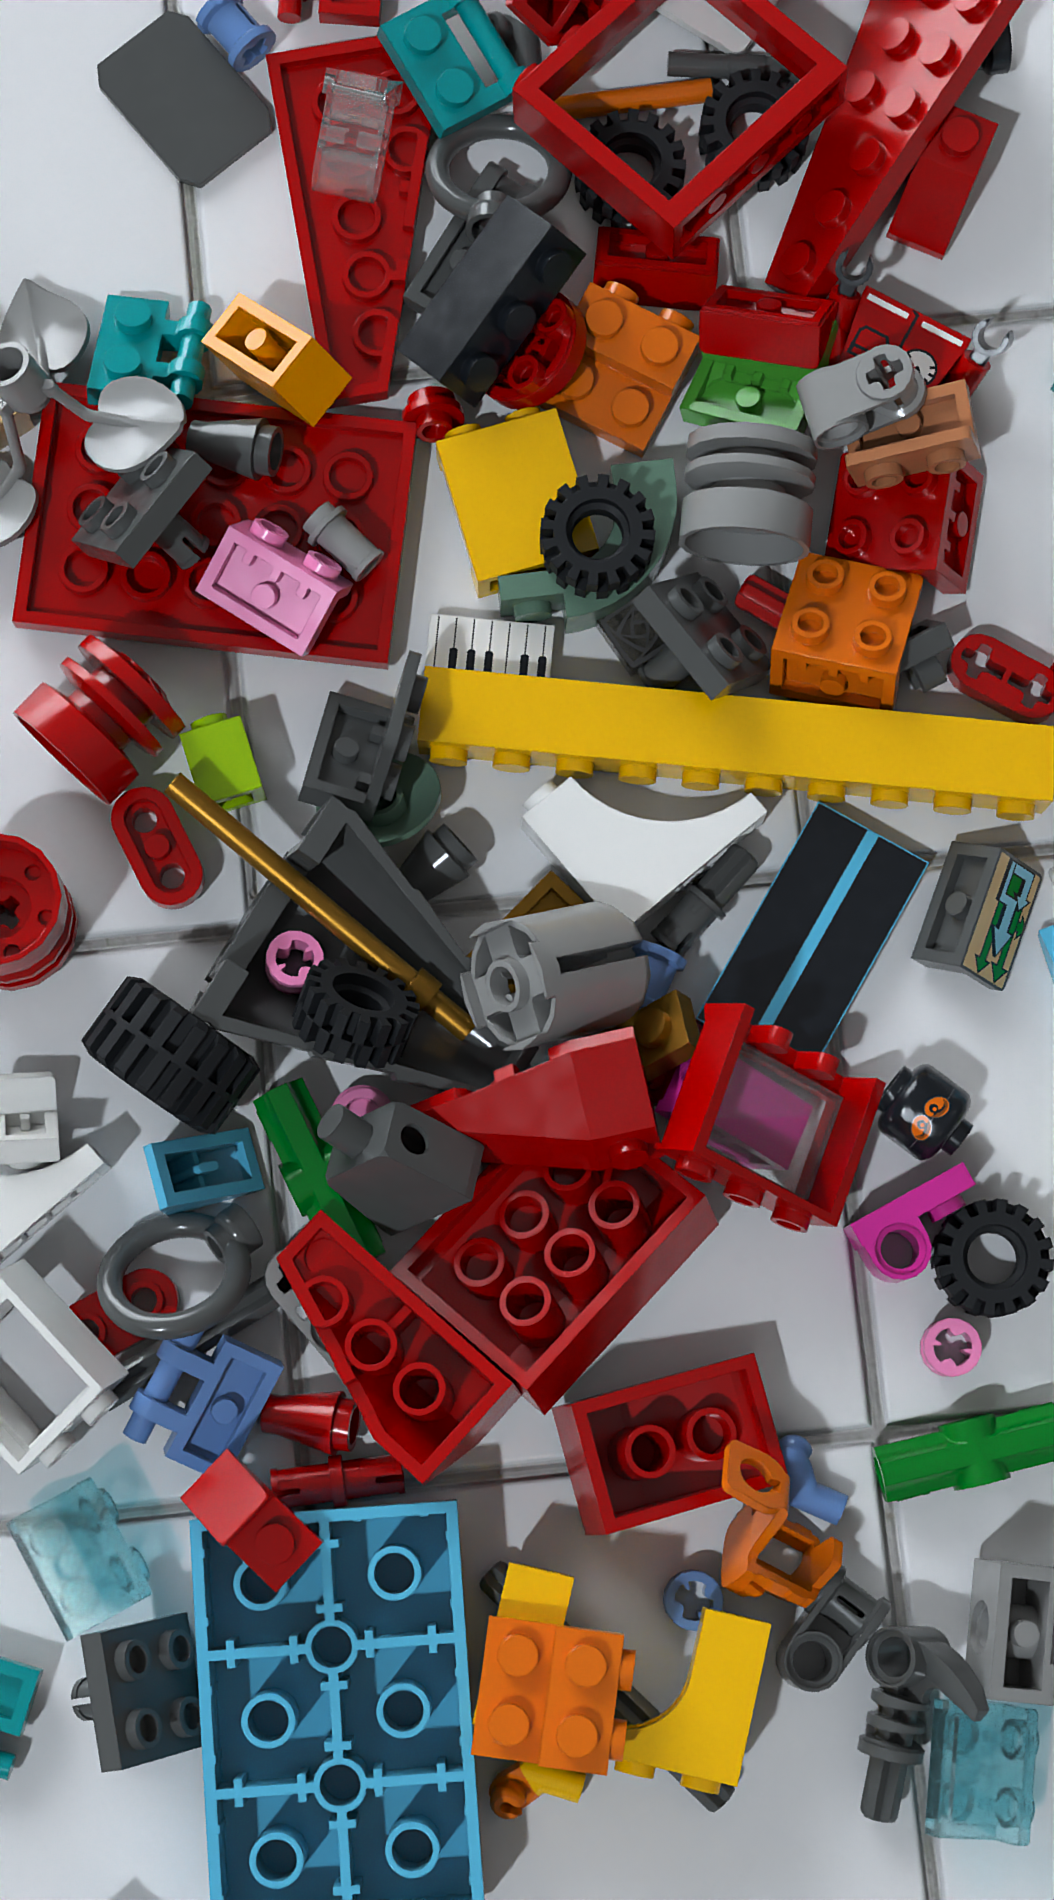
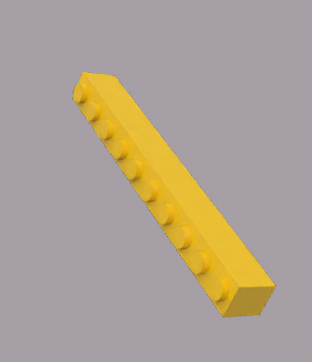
[417,666,1054,821]

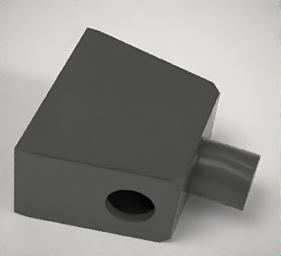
[317,1101,485,1236]

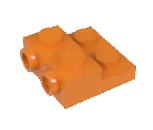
[538,281,699,458]
[471,1615,636,1776]

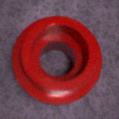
[402,386,465,443]

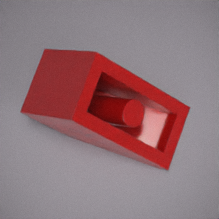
[886,106,999,260]

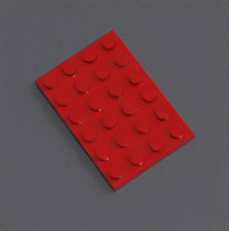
[12,382,417,670]

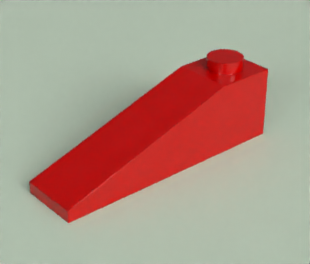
[410,1026,664,1171]
[276,1209,522,1486]

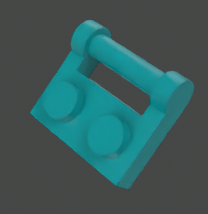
[377,0,527,140]

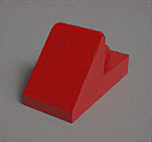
[180,1449,324,1593]

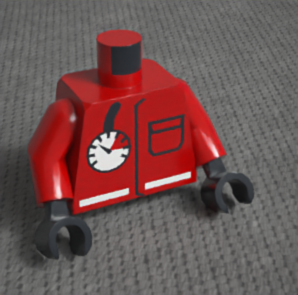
[828,247,1014,397]

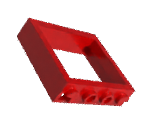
[512,0,848,259]

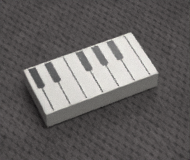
[424,614,555,678]

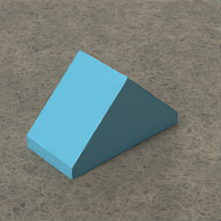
[143,1127,265,1215]

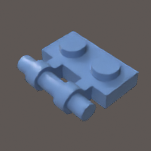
[123,1331,284,1473]

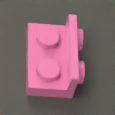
[195,518,353,657]

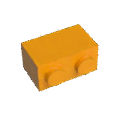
[201,292,352,427]

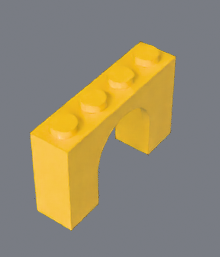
[472,1561,772,1795]

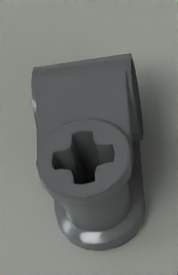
[776,1565,892,1692]

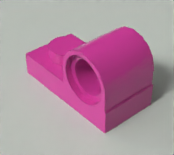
[843,1162,976,1283]

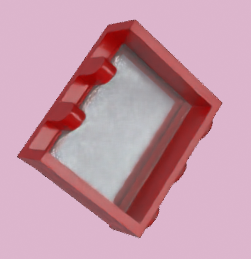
[653,1003,886,1233]

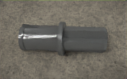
[650,844,758,957]

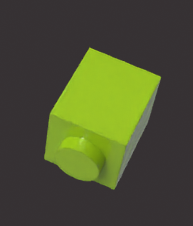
[179,713,267,812]

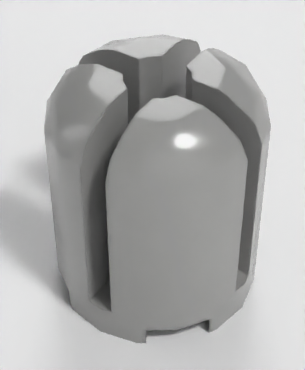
[460,901,651,1051]

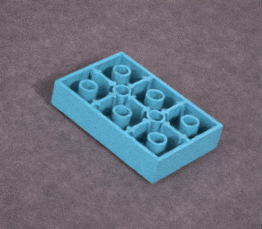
[189,1499,485,1900]

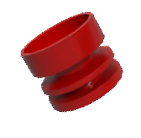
[13,634,186,805]
[0,834,78,991]

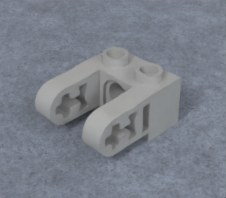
[965,1558,1054,1706]

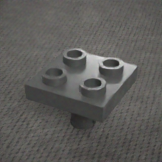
[71,447,213,569]
[631,572,771,701]
[71,1612,202,1773]

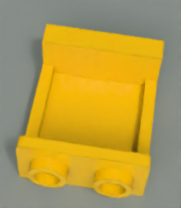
[436,407,599,599]

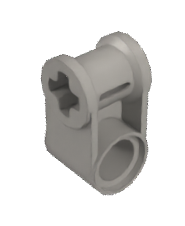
[796,344,927,450]

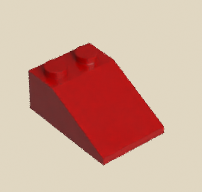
[551,1353,788,1535]

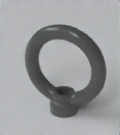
[425,114,572,243]
[97,1203,263,1340]

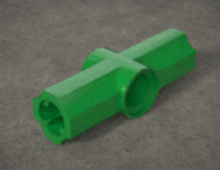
[253,1077,387,1259]
[871,1402,1054,1503]

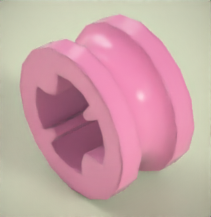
[265,931,323,994]
[920,1318,982,1377]

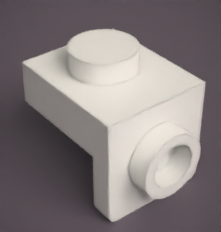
[0,1071,60,1170]

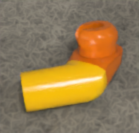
[489,1761,587,1820]

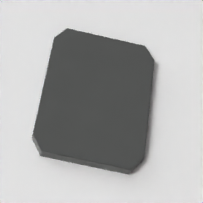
[97,11,272,188]

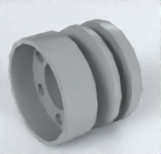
[678,422,818,566]

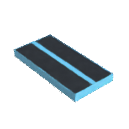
[695,801,929,1052]

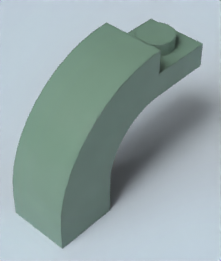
[498,458,677,634]

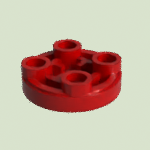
[486,292,587,410]

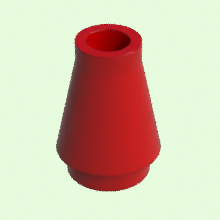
[260,1391,361,1456]

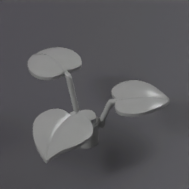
[0,278,187,547]

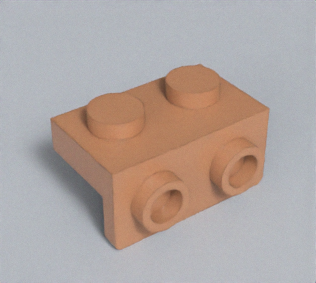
[845,379,981,489]

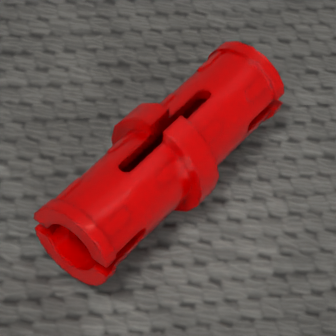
[270,1454,406,1508]

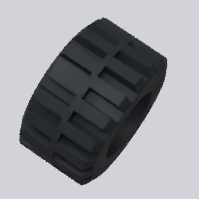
[81,976,261,1134]

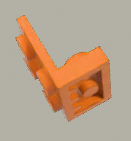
[769,552,923,711]

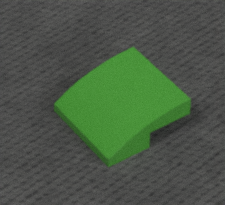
[679,320,838,434]

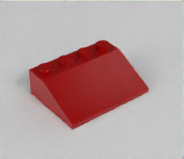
[390,1158,719,1415]

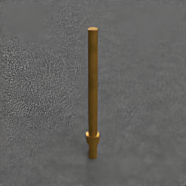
[164,772,475,1041]

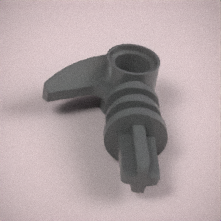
[857,1626,989,1823]

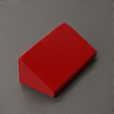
[593,226,720,311]
[699,284,838,369]

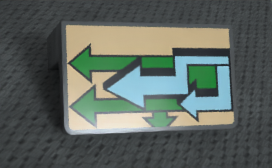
[911,841,1042,991]

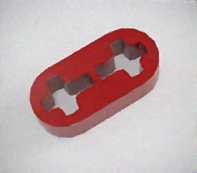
[946,634,1054,725]

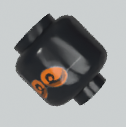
[877,1064,974,1160]

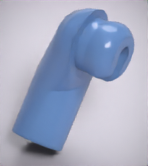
[779,1434,848,1525]

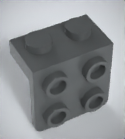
[298,650,428,822]

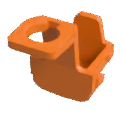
[721,1440,843,1608]

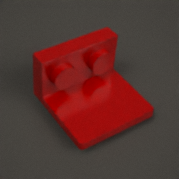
[825,453,984,594]

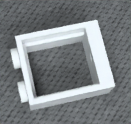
[0,1258,129,1475]

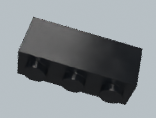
[396,195,586,408]

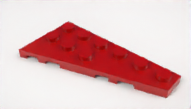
[765,0,1024,299]
[265,36,432,409]

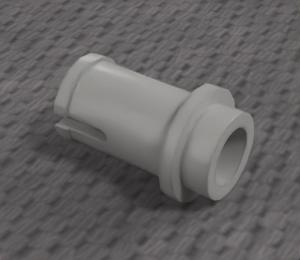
[303,501,384,582]

